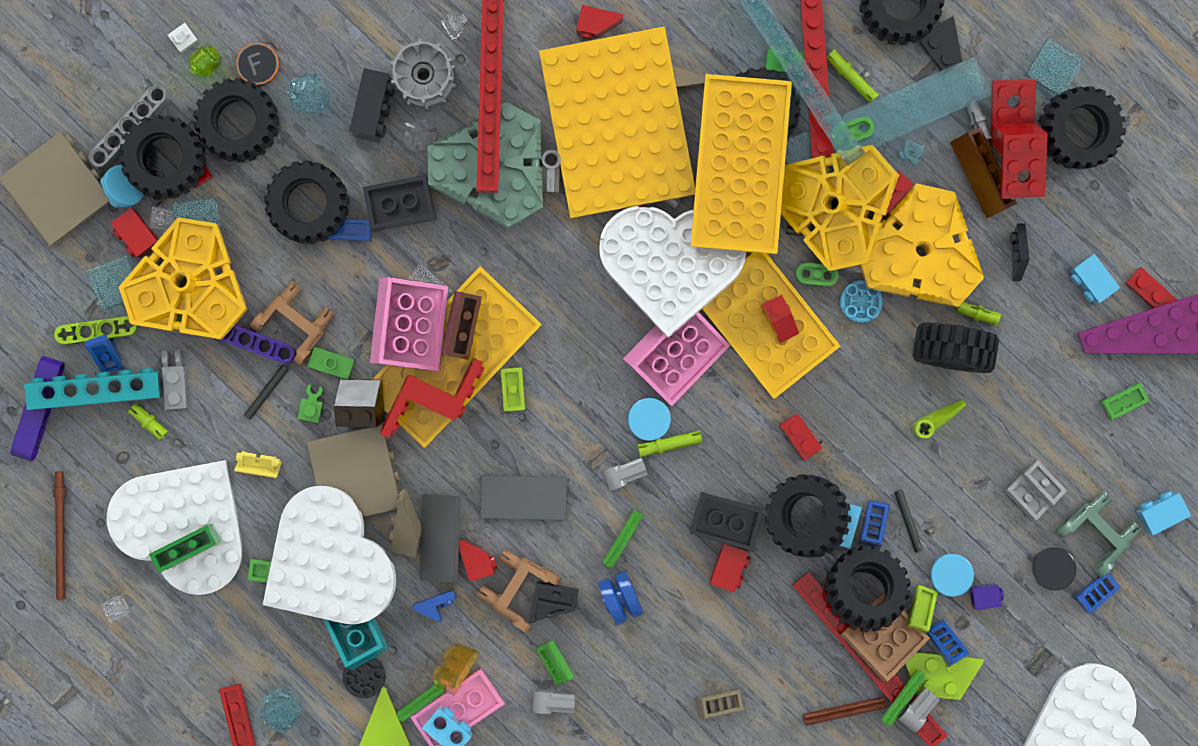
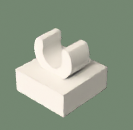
[168,23,199,53]

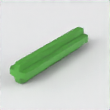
[603,510,643,568]
[881,670,926,727]
[396,677,452,722]

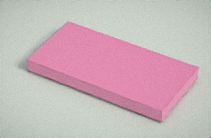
[410,668,505,746]

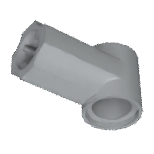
[541,150,561,193]
[602,458,648,491]
[897,687,940,733]
[532,689,575,714]

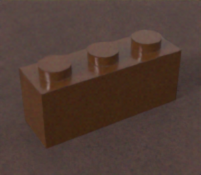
[442,291,482,360]

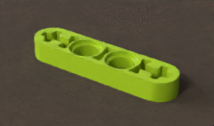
[54,316,139,344]

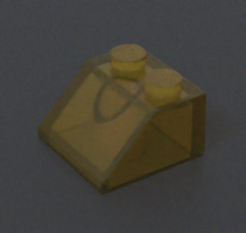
[432,643,480,696]

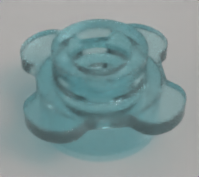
[900,140,924,165]

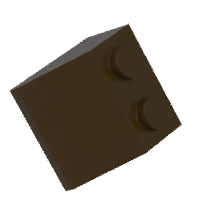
[334,379,385,427]

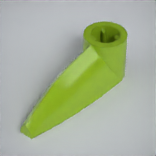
[912,400,966,438]

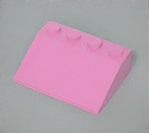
[370,277,448,371]
[623,312,730,406]

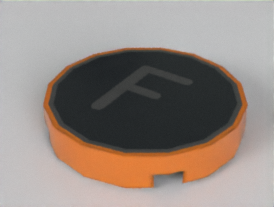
[236,43,280,86]

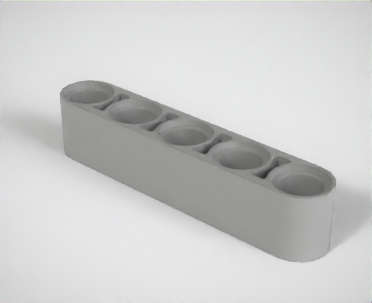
[89,85,171,169]

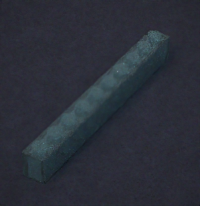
[740,0,866,166]

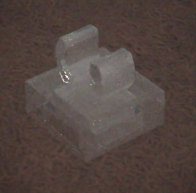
[441,11,468,40]
[149,207,175,231]
[100,594,131,623]

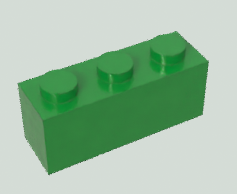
[149,524,222,573]

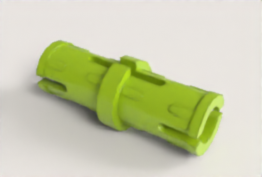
[955,301,1001,326]
[127,403,169,441]

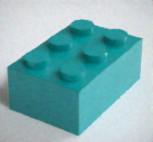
[323,618,390,670]

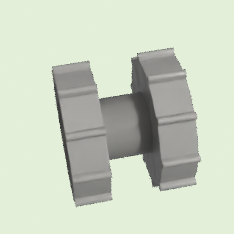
[390,38,457,112]

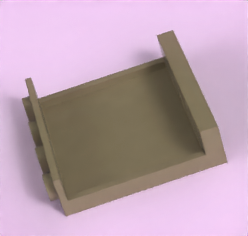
[0,132,110,248]
[307,425,402,517]

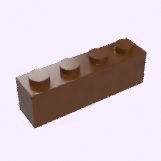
[950,127,1017,218]

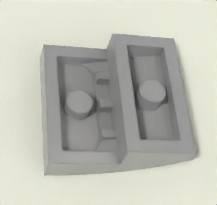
[1004,460,1067,522]

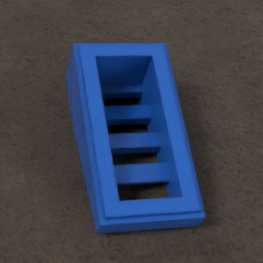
[859,500,890,547]
[1074,572,1121,614]
[927,620,969,667]

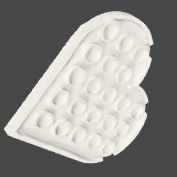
[600,206,746,338]
[107,460,243,595]
[263,486,396,624]
[1023,663,1150,746]

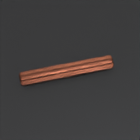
[803,696,887,726]

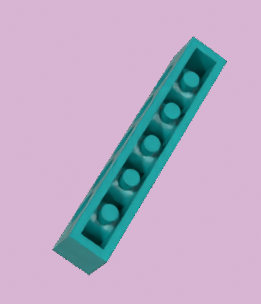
[24,368,161,410]

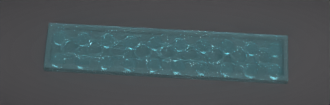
[785,56,992,168]

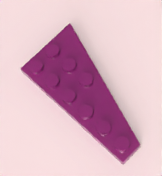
[1077,294,1198,353]

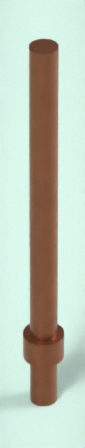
[53,471,66,600]

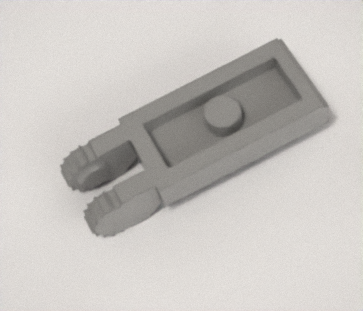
[162,349,188,410]

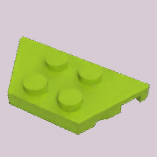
[905,652,984,700]

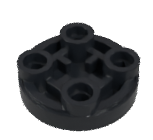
[1032,547,1076,591]
[342,658,386,699]

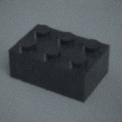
[349,68,396,143]
[363,175,436,232]
[689,491,764,551]

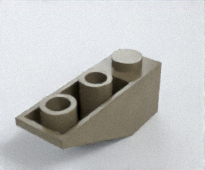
[388,489,422,557]

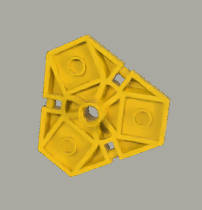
[781,145,899,271]
[860,183,984,308]
[119,217,248,340]

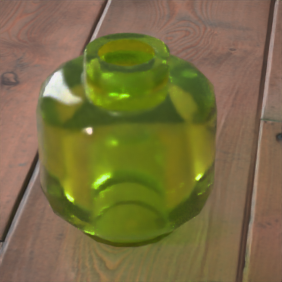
[189,45,221,77]

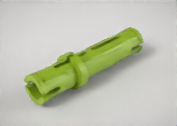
[826,49,879,104]
[637,430,703,458]

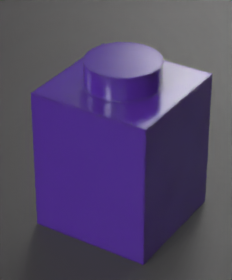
[969,583,1004,610]

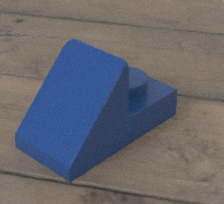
[85,334,123,374]
[412,589,457,622]

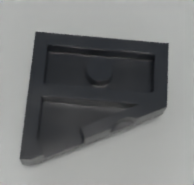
[919,16,962,75]
[1010,223,1030,281]
[529,581,579,623]

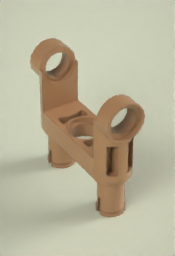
[250,280,336,366]
[476,548,561,633]

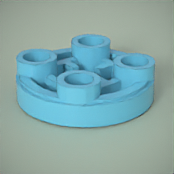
[100,165,144,208]
[840,280,883,323]
[628,398,671,441]
[930,554,974,597]

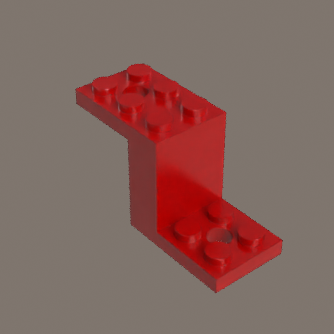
[990,78,1047,199]
[380,358,485,438]

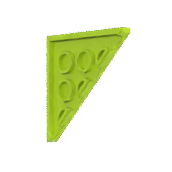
[359,686,411,746]

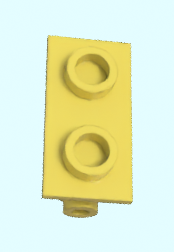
[235,451,282,478]

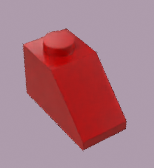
[576,5,624,40]
[761,294,799,343]
[459,539,498,582]

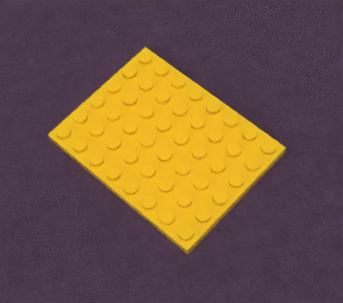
[539,26,695,219]

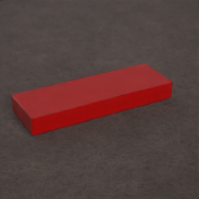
[219,683,256,746]

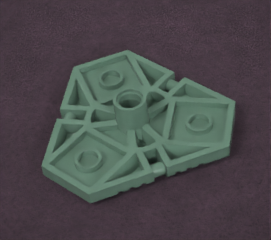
[428,102,543,229]

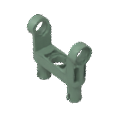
[1055,491,1143,577]

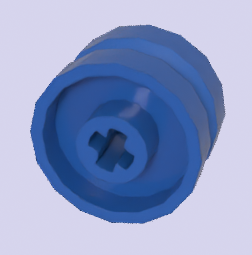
[598,571,644,626]

